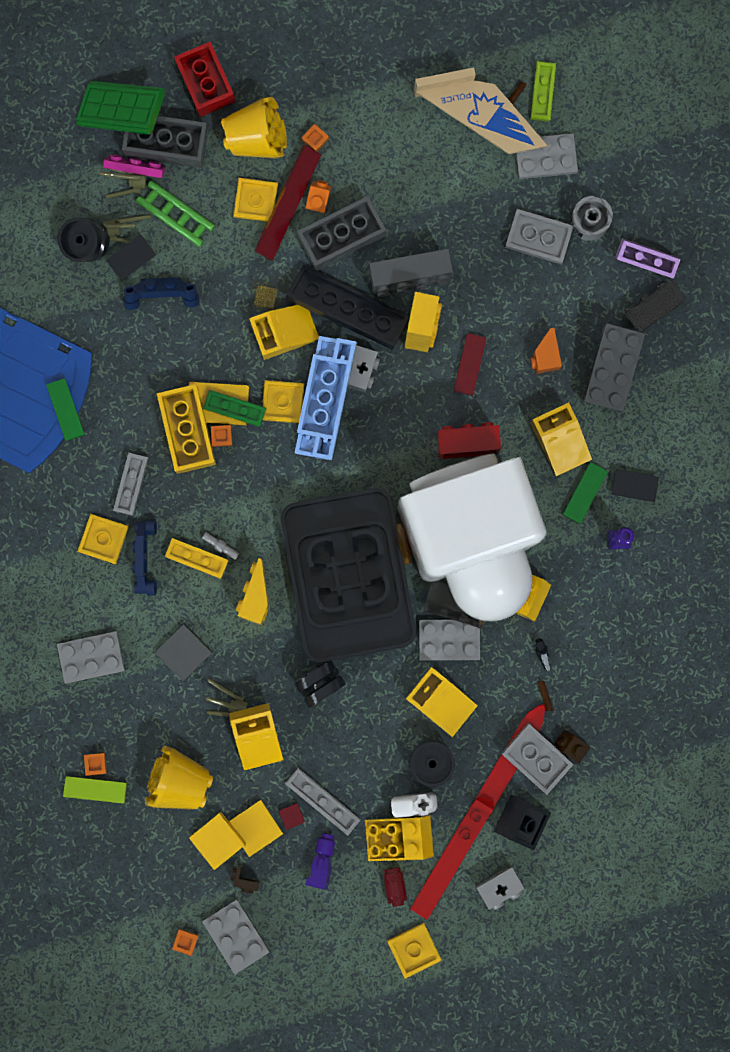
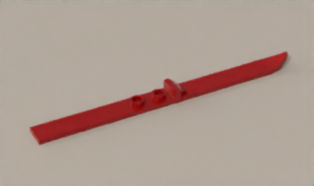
[410,704,545,920]

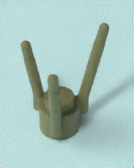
[99,169,146,198]
[103,215,151,244]
[206,679,248,717]

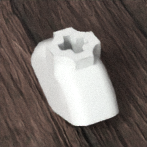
[391,792,438,818]

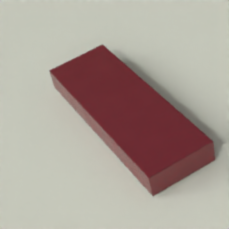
[454,333,486,396]

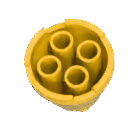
[221,97,287,158]
[145,746,213,809]

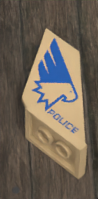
[414,68,547,154]

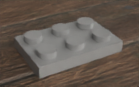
[516,134,578,179]
[505,209,573,265]
[419,620,480,660]
[57,631,125,684]
[501,723,574,795]
[202,899,270,975]

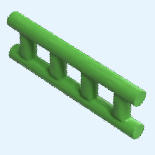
[136,180,216,247]

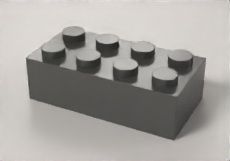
[122,116,209,168]
[297,196,386,271]
[369,249,453,297]
[583,323,645,412]

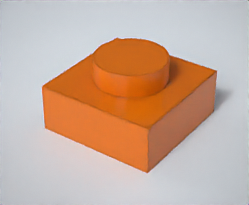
[301,124,329,152]
[211,425,232,447]
[84,753,107,776]
[172,929,199,956]

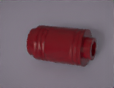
[383,867,408,907]

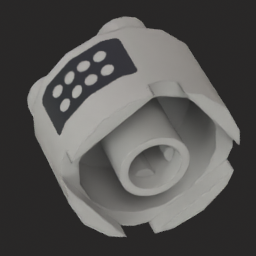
[570,196,613,241]

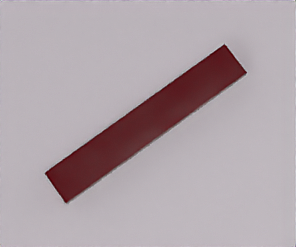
[254,145,321,260]

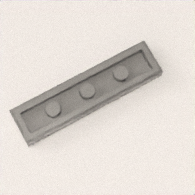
[285,768,361,836]

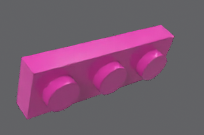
[103,154,166,178]

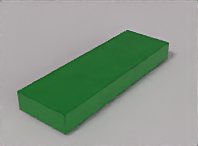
[46,378,85,442]
[203,390,267,428]
[562,462,608,524]

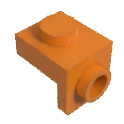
[306,180,332,213]

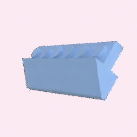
[295,336,357,460]

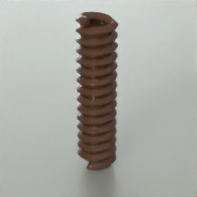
[508,81,527,104]
[538,681,554,712]

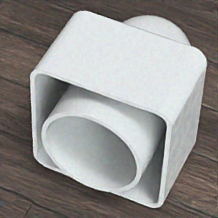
[397,454,546,621]

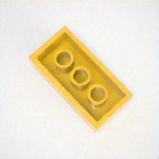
[405,292,442,352]
[157,384,216,474]

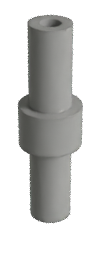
[202,532,240,560]

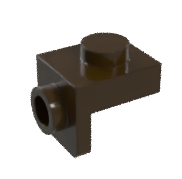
[553,730,590,764]
[231,864,260,894]

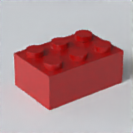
[174,42,235,117]
[436,422,501,459]

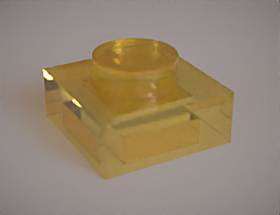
[254,285,277,310]

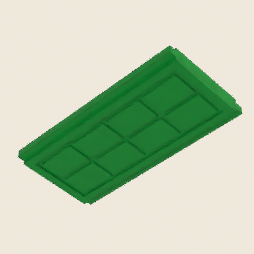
[76,81,165,135]

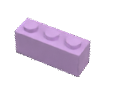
[615,238,681,278]

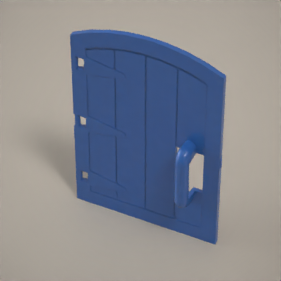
[0,308,92,473]

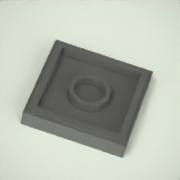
[155,624,212,681]

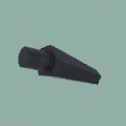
[535,638,550,671]

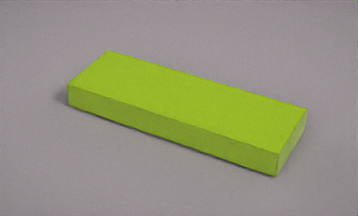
[530,61,556,122]
[63,776,127,803]

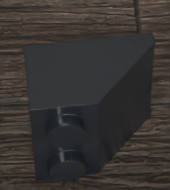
[493,795,551,850]

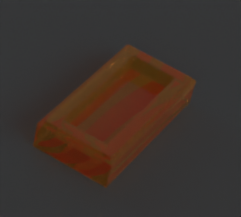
[396,523,412,565]

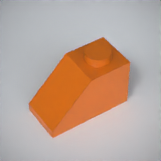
[530,328,562,374]

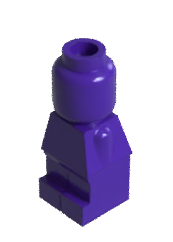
[608,527,634,550]
[305,833,336,890]

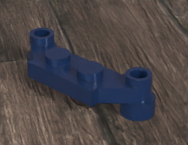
[123,277,199,310]
[132,519,157,596]

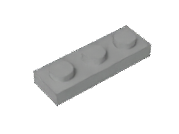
[113,453,149,516]

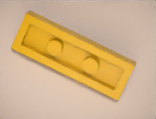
[165,538,229,579]

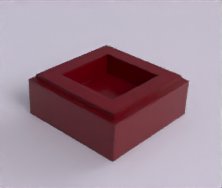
[279,803,305,830]

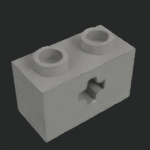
[348,345,380,393]
[476,865,524,910]

